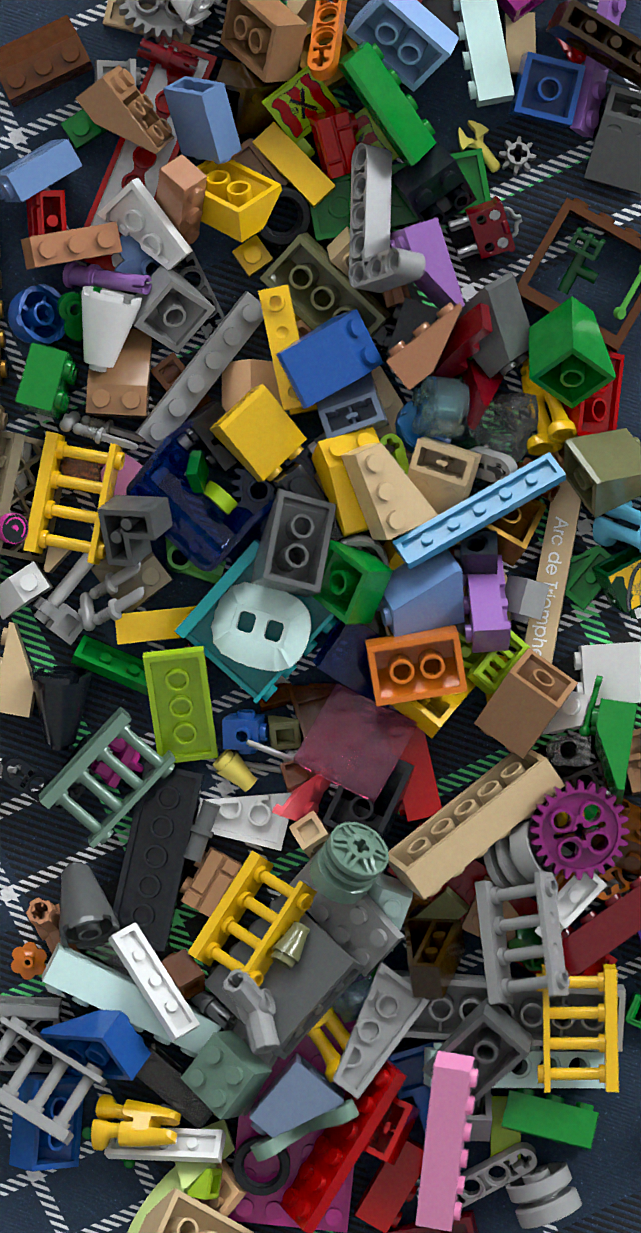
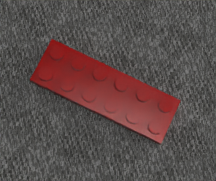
[280,1059,407,1233]

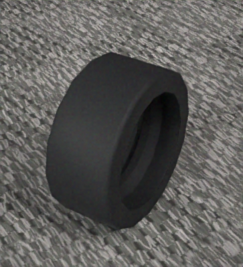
[258,185,311,245]
[233,1135,290,1196]

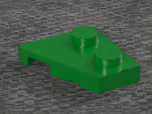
[565,545,612,611]

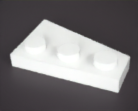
[97,178,193,270]
[195,793,292,851]

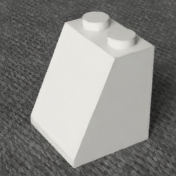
[574,642,641,705]

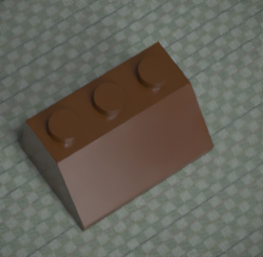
[0,15,94,108]

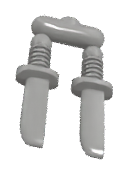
[60,411,145,450]
[78,562,144,631]

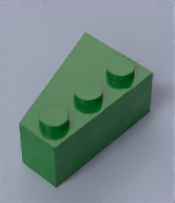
[501,1088,599,1152]

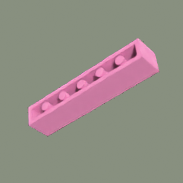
[415,1051,479,1232]

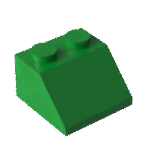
[312,540,393,625]

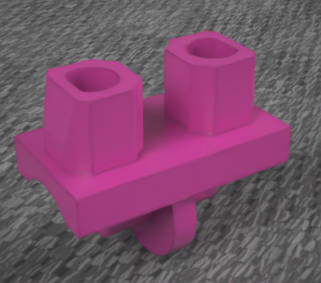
[91,737,144,789]

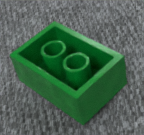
[15,342,79,420]

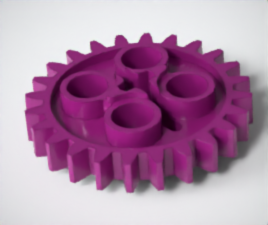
[529,780,630,880]

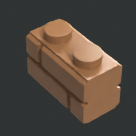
[179,847,242,917]

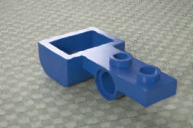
[388,1039,444,1136]

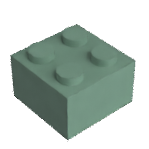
[181,1030,273,1120]

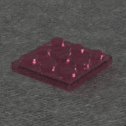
[293,684,417,802]

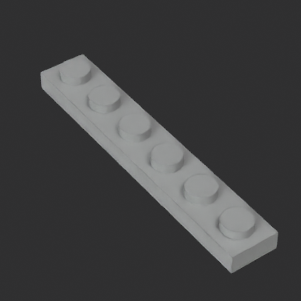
[135,291,264,452]

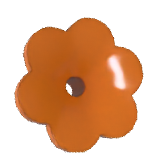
[11,942,47,980]

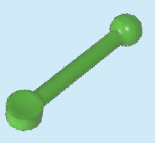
[613,265,641,320]

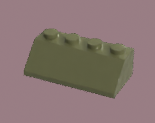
[260,232,393,338]

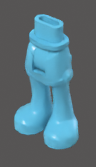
[593,501,641,552]

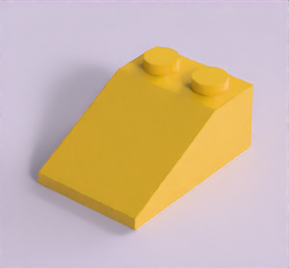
[311,427,380,536]

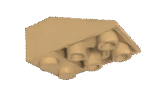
[407,436,482,515]

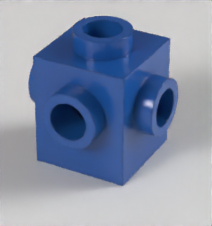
[222,709,269,754]

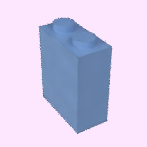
[163,76,242,164]
[0,139,83,202]

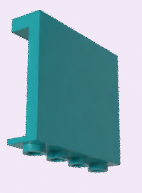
[175,539,338,703]

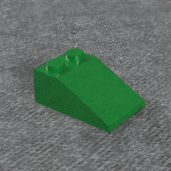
[590,698,637,805]

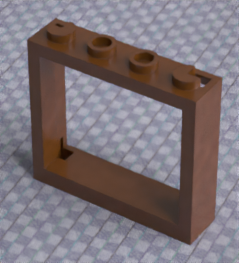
[517,198,641,353]

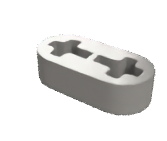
[469,446,518,483]

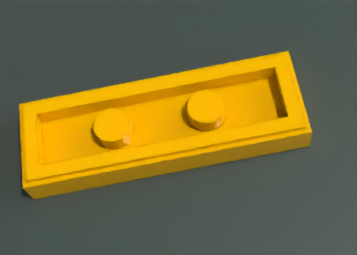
[252,122,336,208]

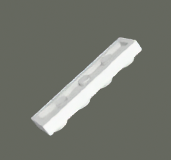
[108,922,200,1042]
[104,1128,226,1163]

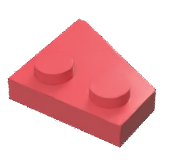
[272,768,334,821]

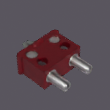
[448,196,523,259]

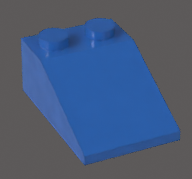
[276,309,384,409]
[39,1010,151,1081]

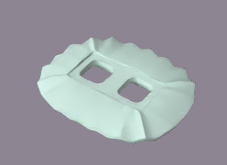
[211,582,311,672]

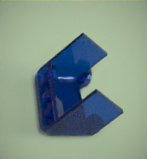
[126,419,274,572]

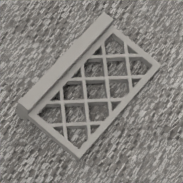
[0,995,62,1073]

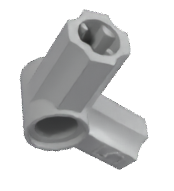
[223,969,280,1055]

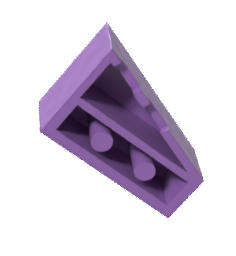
[462,555,511,653]

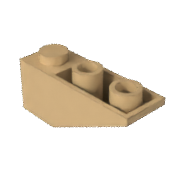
[0,622,35,717]

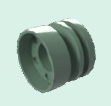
[310,822,389,904]

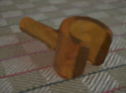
[405,892,429,917]

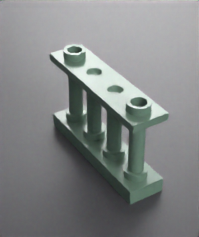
[39,706,176,849]

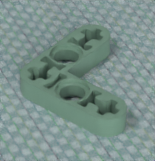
[250,1099,359,1162]

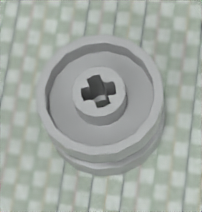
[505,1161,582,1229]

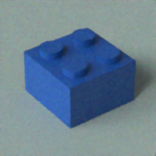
[508,51,586,128]

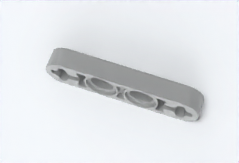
[457,1142,537,1208]

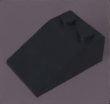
[322,740,415,842]

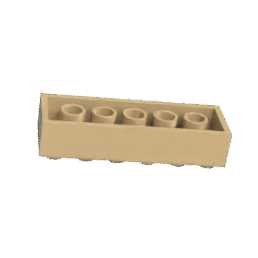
[388,750,565,900]

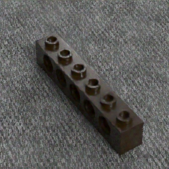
[546,0,641,88]

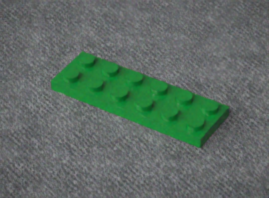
[309,148,491,242]

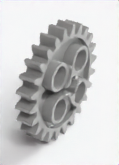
[116,0,212,43]

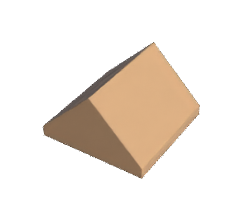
[222,359,282,412]

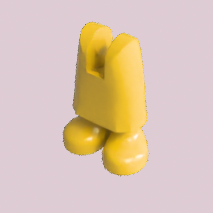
[91,1094,181,1151]

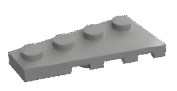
[332,962,430,1099]

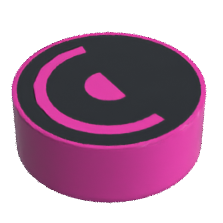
[0,513,29,544]

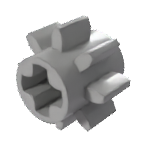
[498,136,536,176]

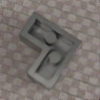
[97,495,173,566]

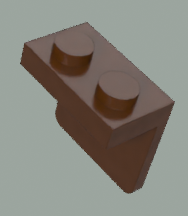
[591,799,641,876]

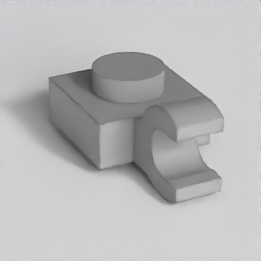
[33,596,84,645]

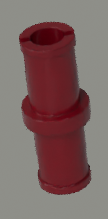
[136,38,199,77]

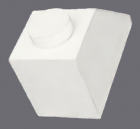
[0,561,54,620]

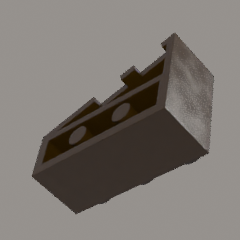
[404,918,465,1000]

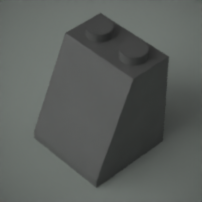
[456,271,530,379]

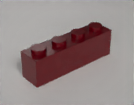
[561,876,641,976]

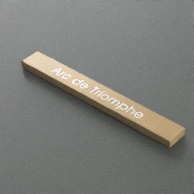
[525,479,582,664]

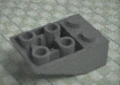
[584,85,641,194]

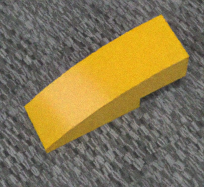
[115,606,196,645]

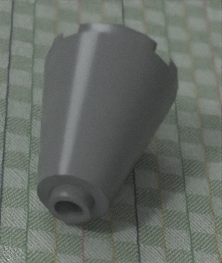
[59,862,120,949]

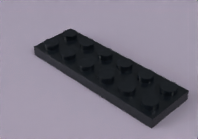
[109,762,205,952]

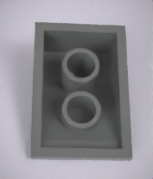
[251,489,336,597]
[422,997,533,1103]

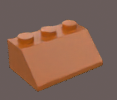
[365,625,467,707]

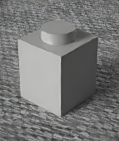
[505,575,550,623]

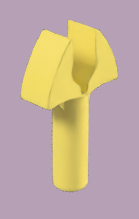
[457,120,501,172]

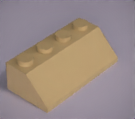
[139,1188,254,1233]

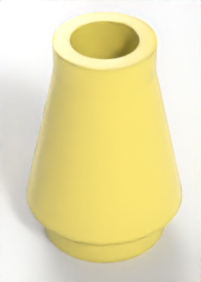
[213,749,257,792]

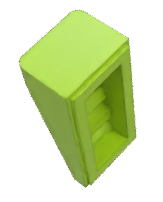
[466,630,530,694]

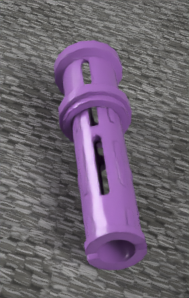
[63,261,152,295]

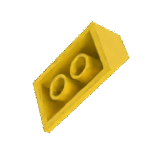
[197,159,282,243]

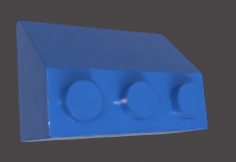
[9,1073,84,1172]

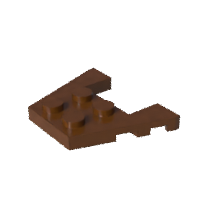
[258,683,366,793]

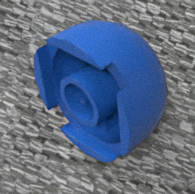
[7,284,65,345]

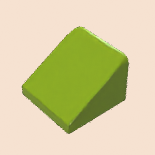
[187,1168,223,1200]

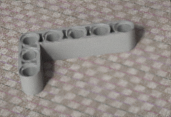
[349,143,425,293]

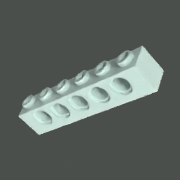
[424,1042,605,1088]

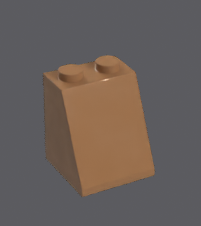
[474,648,578,759]

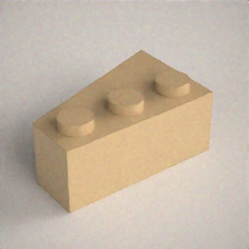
[341,443,438,540]

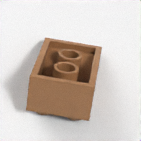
[86,329,153,419]

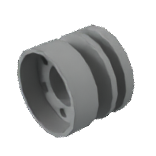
[483,818,559,889]

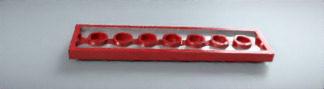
[80,36,218,271]

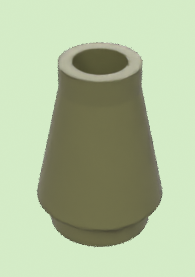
[271,921,310,969]

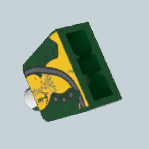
[592,545,641,619]

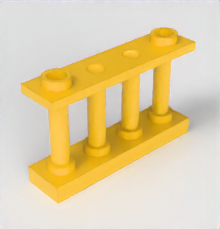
[258,284,318,416]
[23,431,125,565]
[187,851,317,987]
[536,964,619,1093]

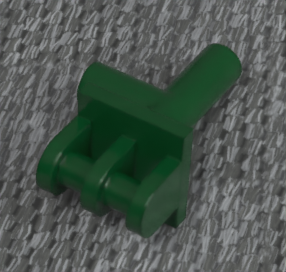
[557,227,606,295]

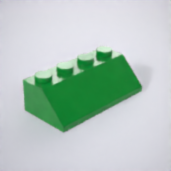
[338,41,436,166]

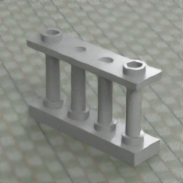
[475,871,570,1005]
[0,1016,107,1146]

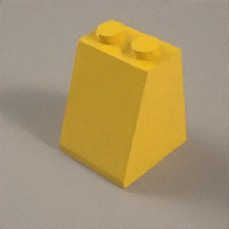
[209,384,307,482]

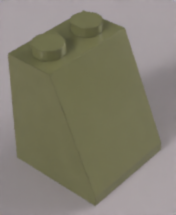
[564,428,641,518]

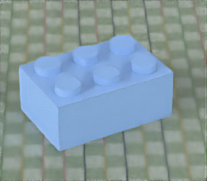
[346,0,459,92]

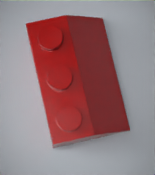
[550,350,625,437]

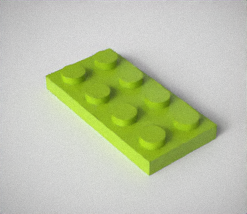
[143,646,218,763]

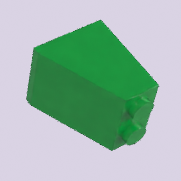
[529,296,616,409]

